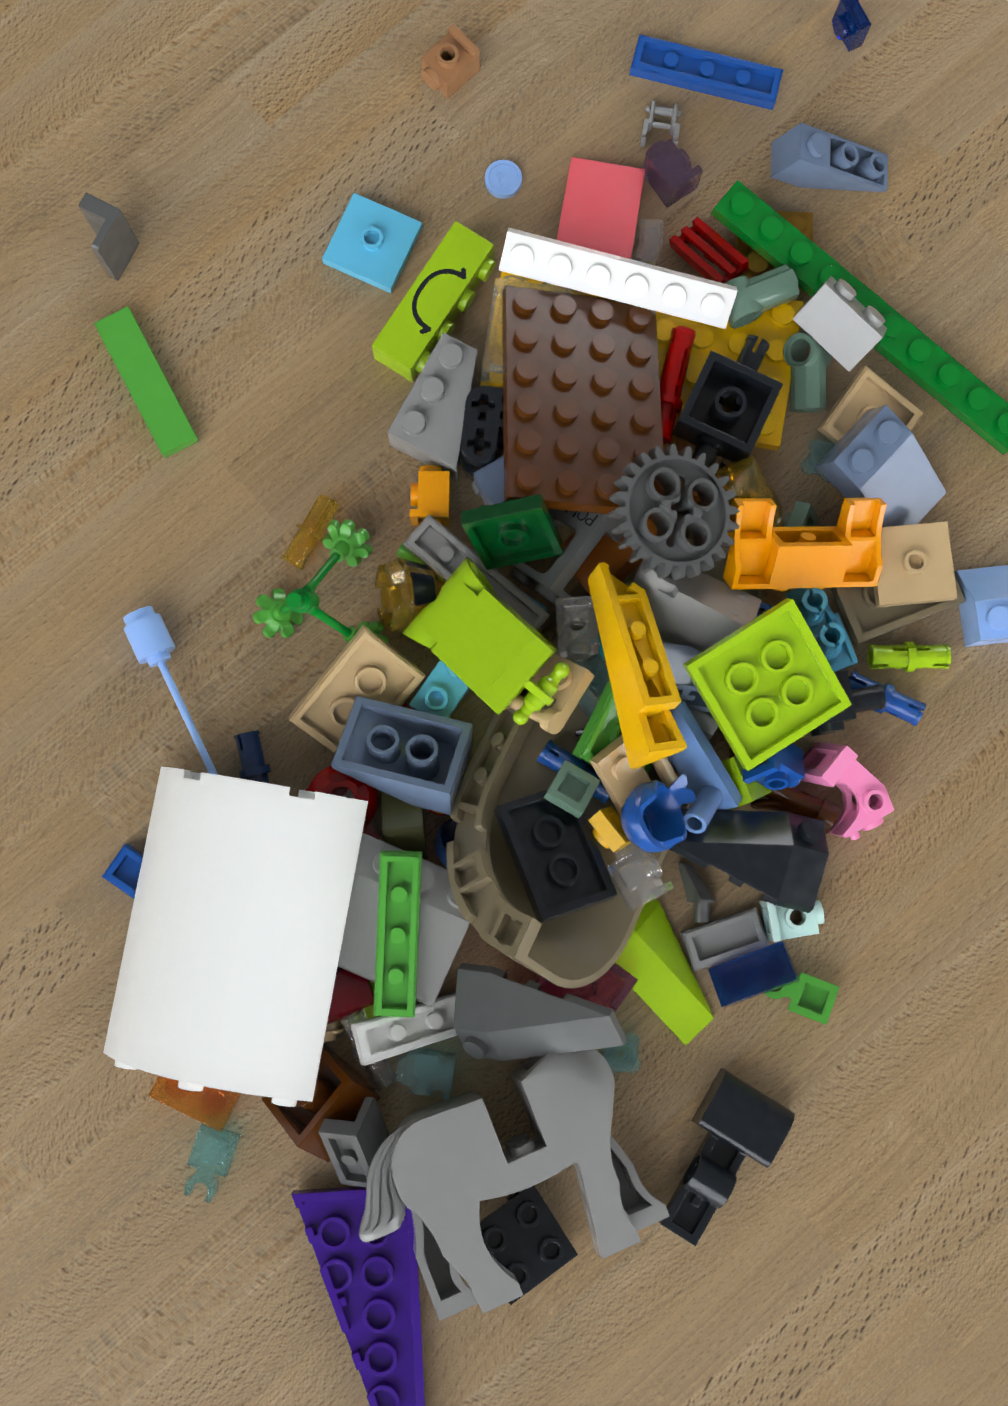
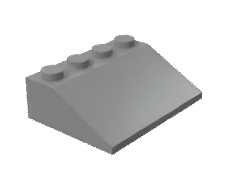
[338,833,470,1007]

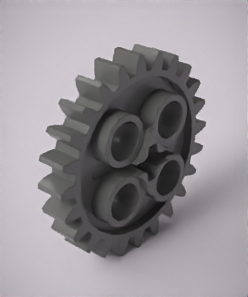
[608,444,740,581]

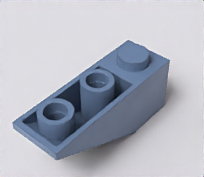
[771,123,888,192]

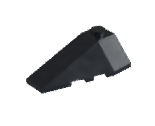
[669,808,829,913]

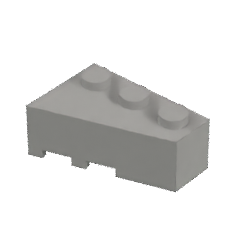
[387,332,478,481]

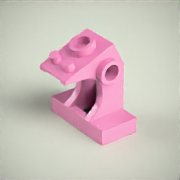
[801,742,894,840]

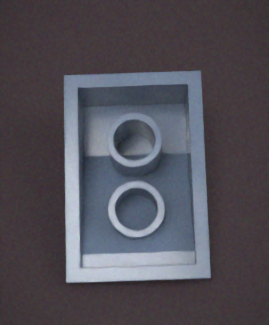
[815,405,946,527]
[331,696,473,815]

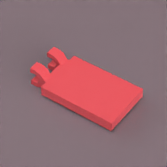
[556,157,645,259]

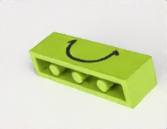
[372,221,496,383]

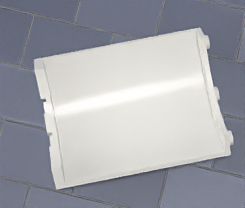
[103,766,368,1107]

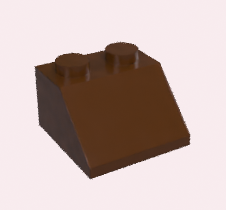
[262,1043,381,1162]

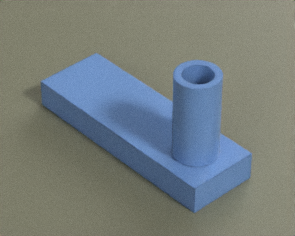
[668,700,743,834]

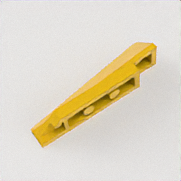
[588,562,687,769]

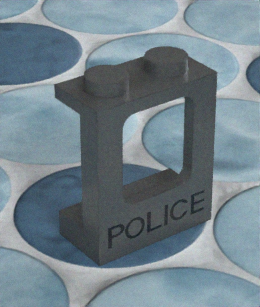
[510,508,624,607]

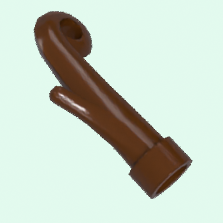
[729,747,842,834]

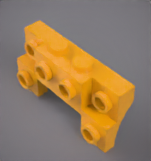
[723,498,887,591]

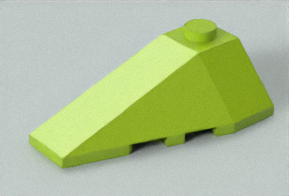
[612,893,714,1046]

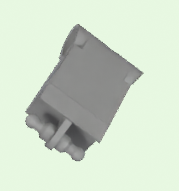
[634,560,762,652]

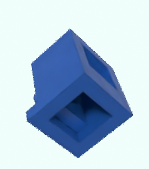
[742,744,805,791]

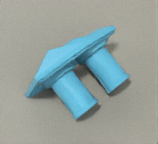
[785,588,858,672]

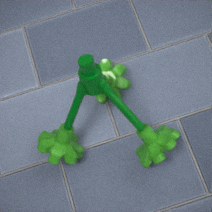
[252,519,389,644]

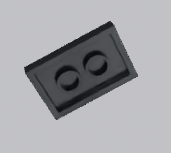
[494,789,618,924]

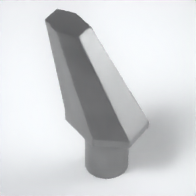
[678,863,716,922]

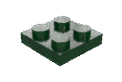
[461,494,564,570]

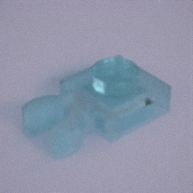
[184,1122,241,1203]

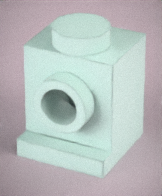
[759,900,825,942]

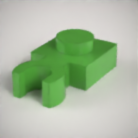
[763,968,840,1025]

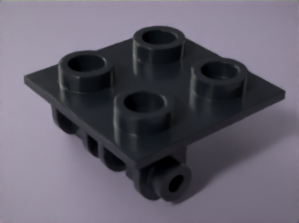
[480,1186,578,1305]

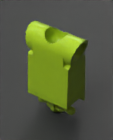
[402,557,570,725]

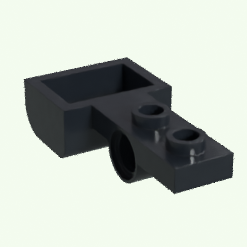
[659,1068,795,1246]

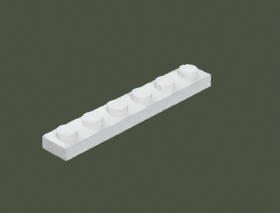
[499,228,737,329]

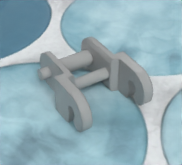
[640,100,681,152]

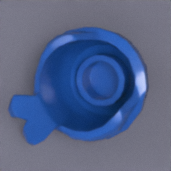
[620,774,696,853]

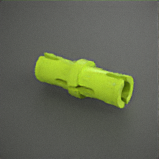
[867,641,951,672]

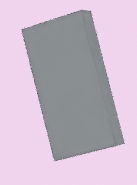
[680,907,769,971]

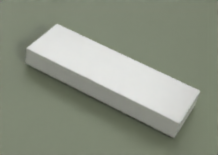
[351,992,457,1065]

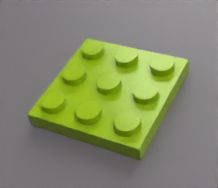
[682,598,852,771]

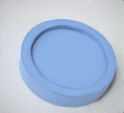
[485,160,522,199]

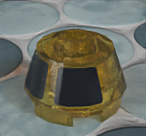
[375,557,441,636]

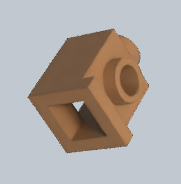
[421,24,480,99]

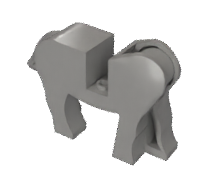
[359,1049,669,1321]

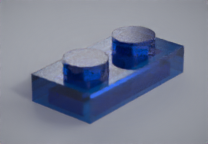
[708,941,800,1008]

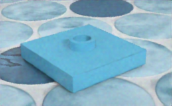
[322,193,423,294]

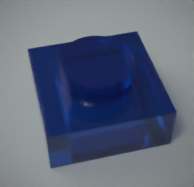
[832,0,872,52]

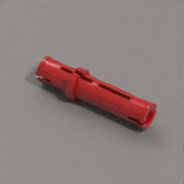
[660,326,696,445]

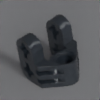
[461,386,504,481]

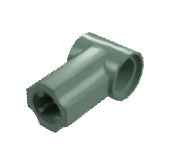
[725,264,800,329]
[783,333,832,413]

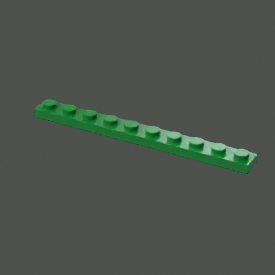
[711,180,1008,455]

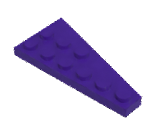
[291,1186,426,1406]

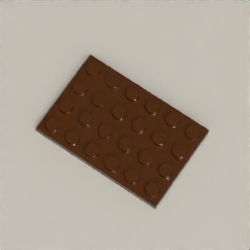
[502,285,664,514]

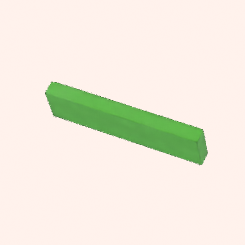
[94,306,199,458]
[373,850,422,1017]

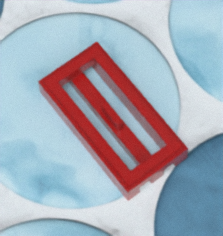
[669,216,749,284]

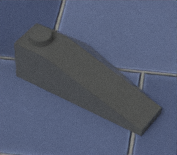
[453,963,627,1061]

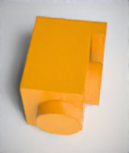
[410,465,451,526]

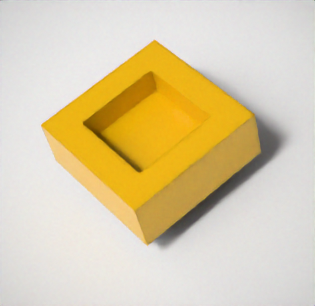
[588,806,631,853]

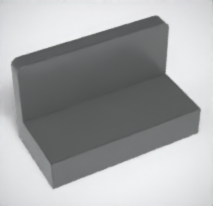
[78,192,140,281]
[319,1097,389,1187]

